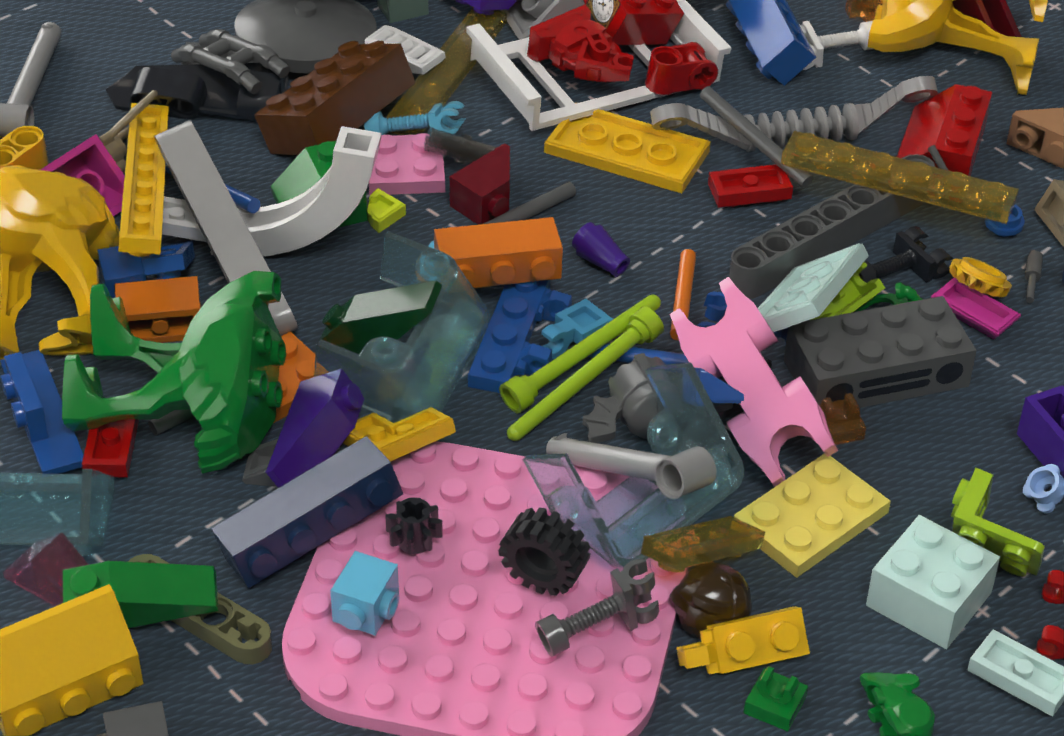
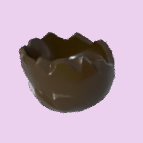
[670,563,752,640]

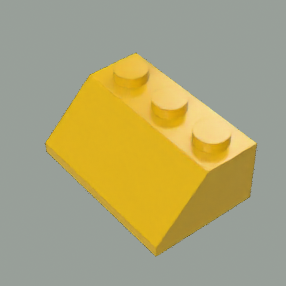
[0,584,143,736]

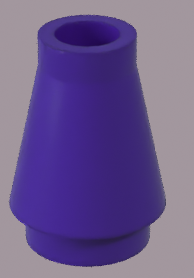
[572,222,630,277]

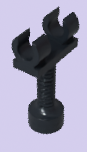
[859,226,953,283]

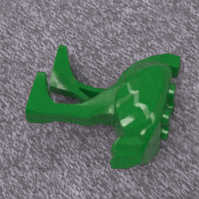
[62,271,286,474]

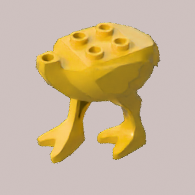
[868,0,1048,95]
[0,165,120,366]

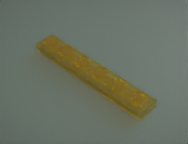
[781,131,1019,224]

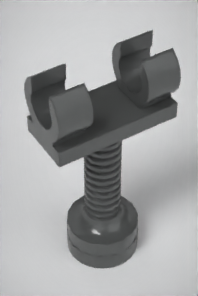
[535,559,659,657]

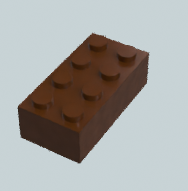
[254,41,416,155]

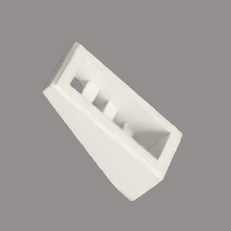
[365,25,446,75]

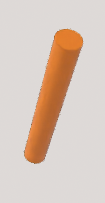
[670,249,696,340]

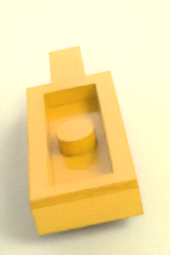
[676,606,810,674]

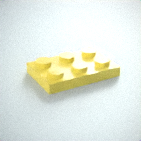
[732,453,891,578]

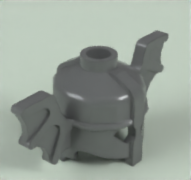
[583,353,733,443]

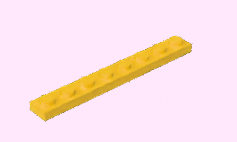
[118,103,169,257]

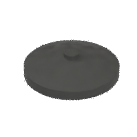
[234,0,377,73]

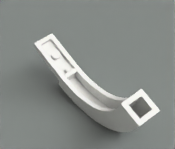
[162,126,382,256]

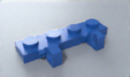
[468,280,572,393]

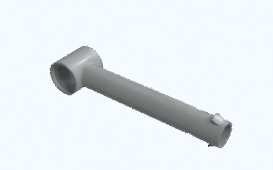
[0,22,62,137]
[546,433,717,499]

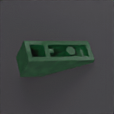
[319,280,443,371]

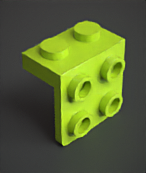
[951,468,1045,577]

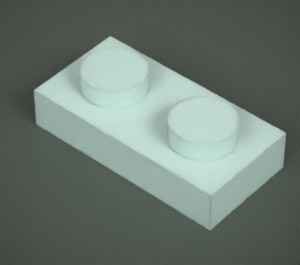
[968,629,1064,717]

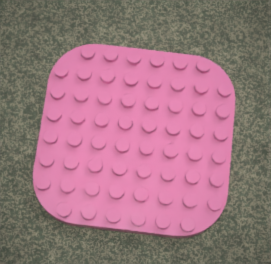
[282,441,692,736]

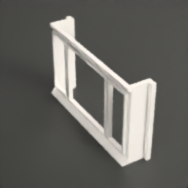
[466,0,731,131]

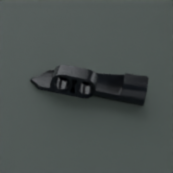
[106,62,288,121]

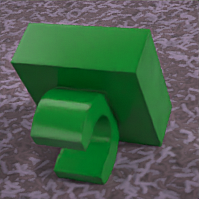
[744,666,808,732]

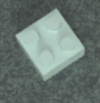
[866,515,1000,650]

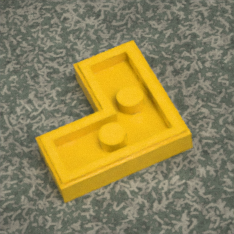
[343,407,456,462]

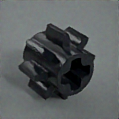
[385,498,443,554]

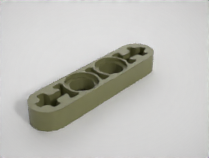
[128,554,272,664]

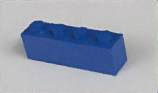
[726,0,816,86]

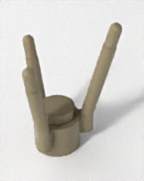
[99,90,158,172]

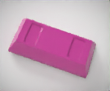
[931,278,1021,340]

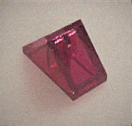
[3,532,89,607]

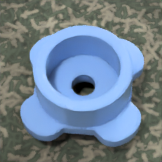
[1023,464,1064,514]

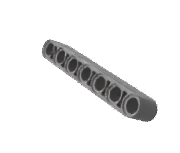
[154,120,299,336]

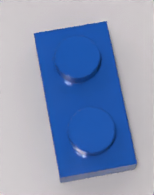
[142,241,195,279]

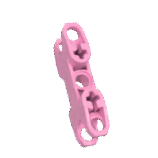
[669,277,838,487]

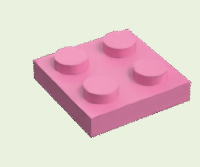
[369,133,445,196]

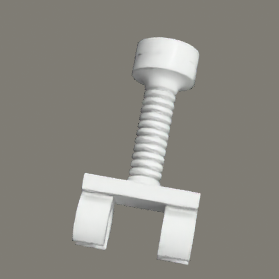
[799,21,873,70]

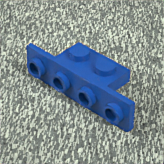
[0,350,84,478]

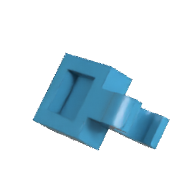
[541,299,613,359]

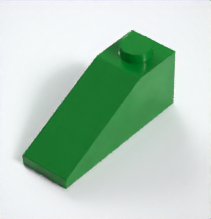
[63,561,219,628]

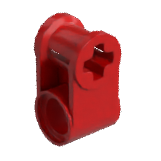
[645,42,718,95]

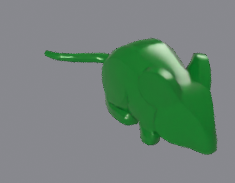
[860,672,935,736]

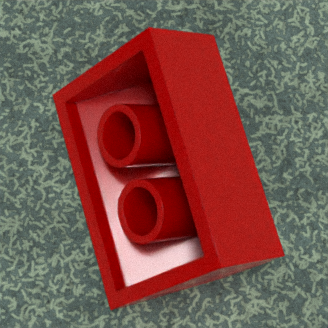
[895,84,992,191]

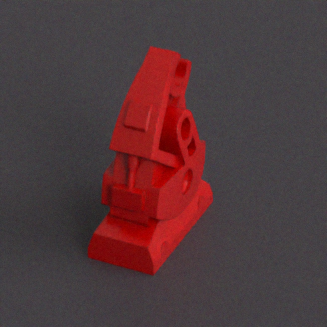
[527,4,634,82]

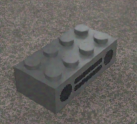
[784,296,977,414]

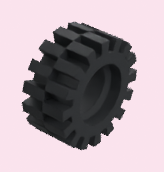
[498,508,591,595]

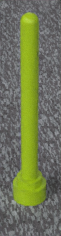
[499,294,661,413]
[507,306,664,441]

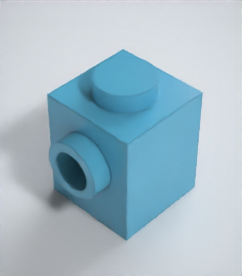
[330,551,399,635]

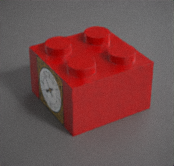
[583,0,684,45]

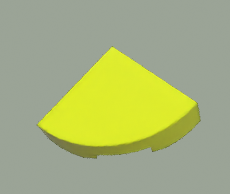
[367,188,406,233]

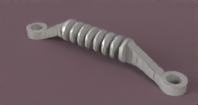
[650,76,938,152]

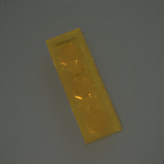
[641,516,765,572]

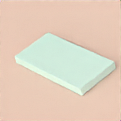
[758,243,869,333]

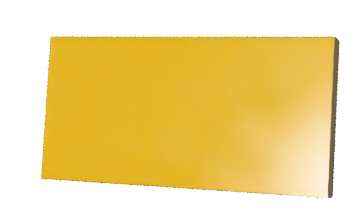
[544,103,711,194]

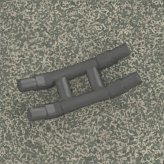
[171,29,290,94]

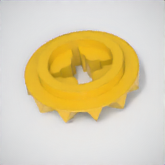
[949,257,1012,297]

